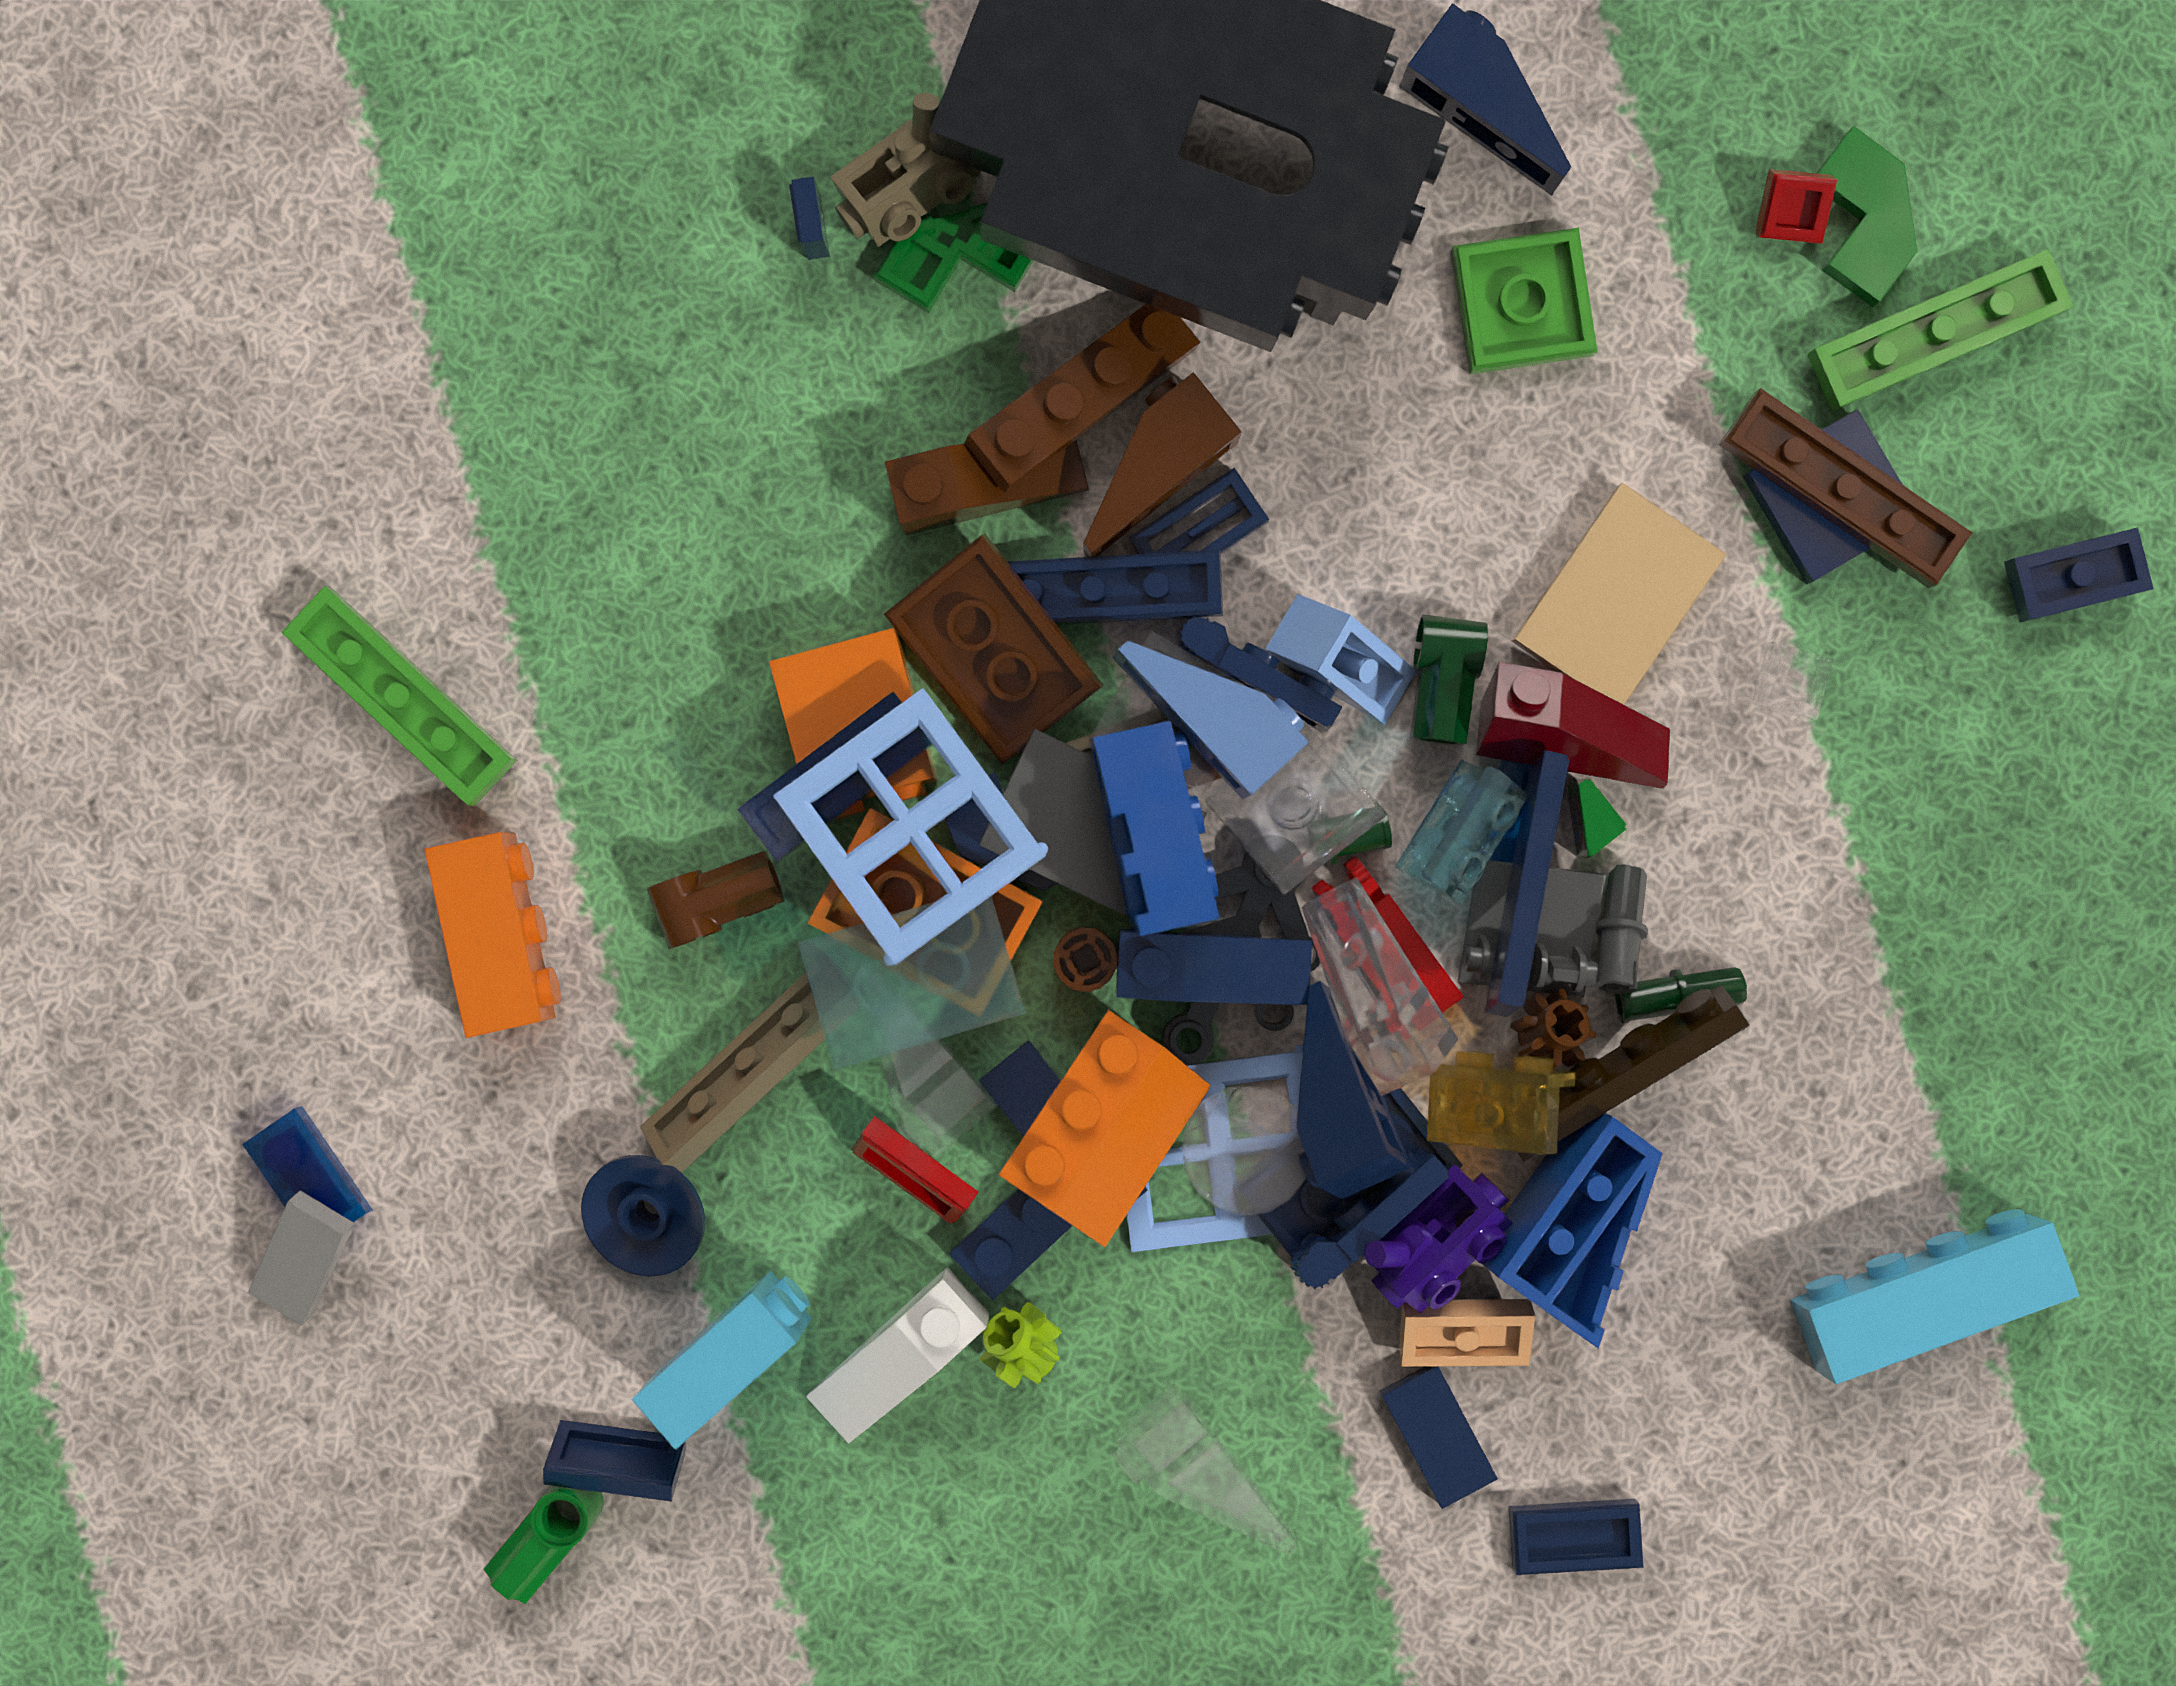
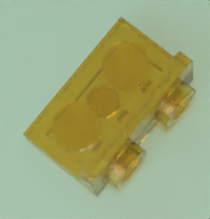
[1427,1051,1575,1155]

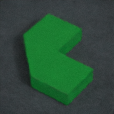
[1817,126,1918,307]
[873,203,1034,313]

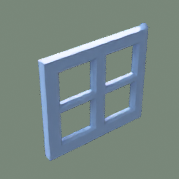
[773,688,1048,966]
[1127,1044,1304,1252]

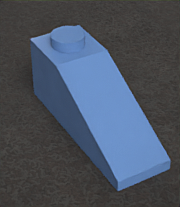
[1112,641,1309,800]

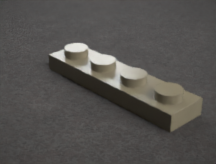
[640,954,866,1173]

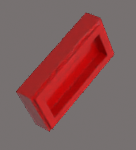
[851,1116,979,1224]

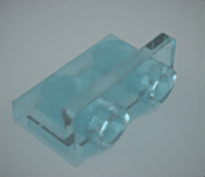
[1395,759,1529,904]

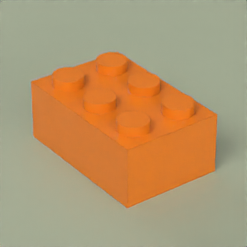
[808,808,1044,1017]

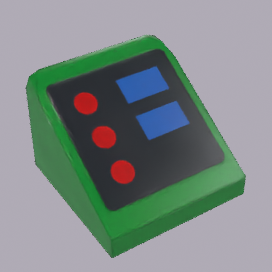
[1568,779,1627,858]

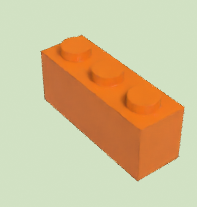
[424,832,561,1038]

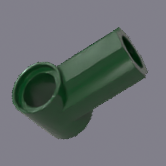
[1410,614,1488,745]

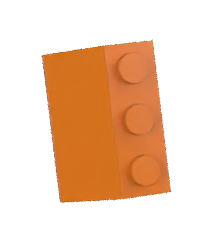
[998,1010,1211,1247]

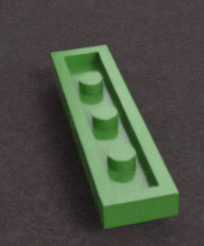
[1807,249,2074,412]
[281,586,517,806]

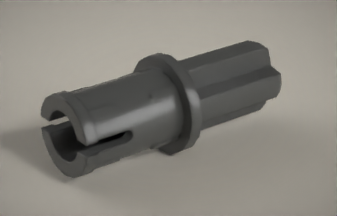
[1595,864,1648,994]

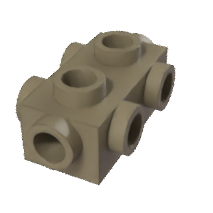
[830,93,981,247]

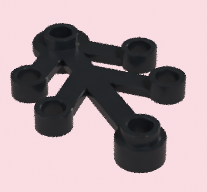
[1162,837,1322,1065]

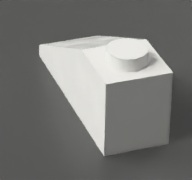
[806,1266,990,1444]

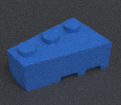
[1089,721,1220,936]
[1483,1113,1663,1349]

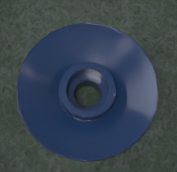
[581,1155,705,1277]

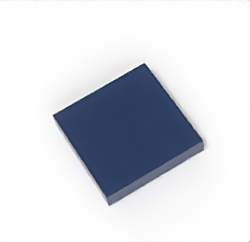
[1742,409,1903,585]

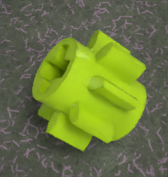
[980,1302,1062,1388]

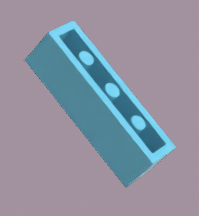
[1790,1209,2080,1384]

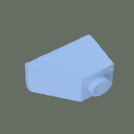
[1265,594,1417,725]

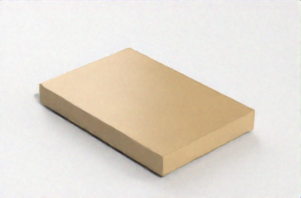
[1511,483,1727,705]

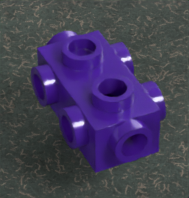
[1363,1164,1513,1313]

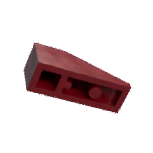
[1476,662,1670,789]

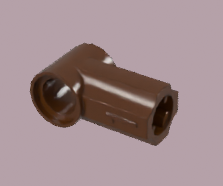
[647,851,785,949]

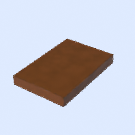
[884,534,1103,765]

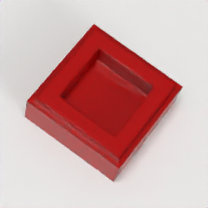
[1755,169,1838,244]

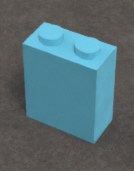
[631,1270,812,1450]

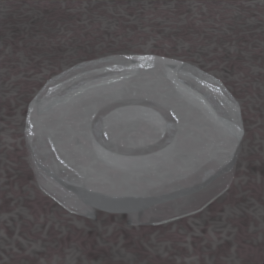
[1182,1086,1306,1216]

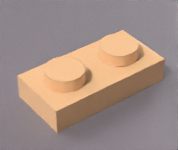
[1399,1299,1535,1367]

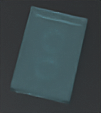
[798,896,1026,1070]

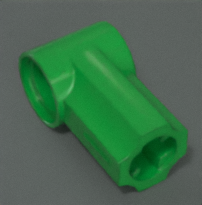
[483,1486,604,1604]

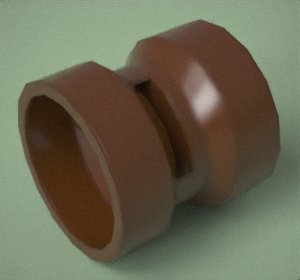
[1053,927,1117,992]

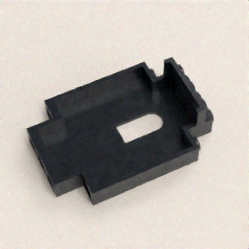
[929,0,1449,352]

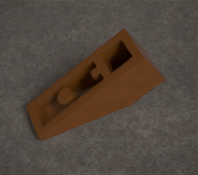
[1083,372,1242,557]
[885,440,1089,536]

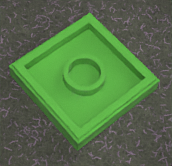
[1451,227,1598,375]

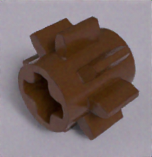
[1510,989,1597,1072]

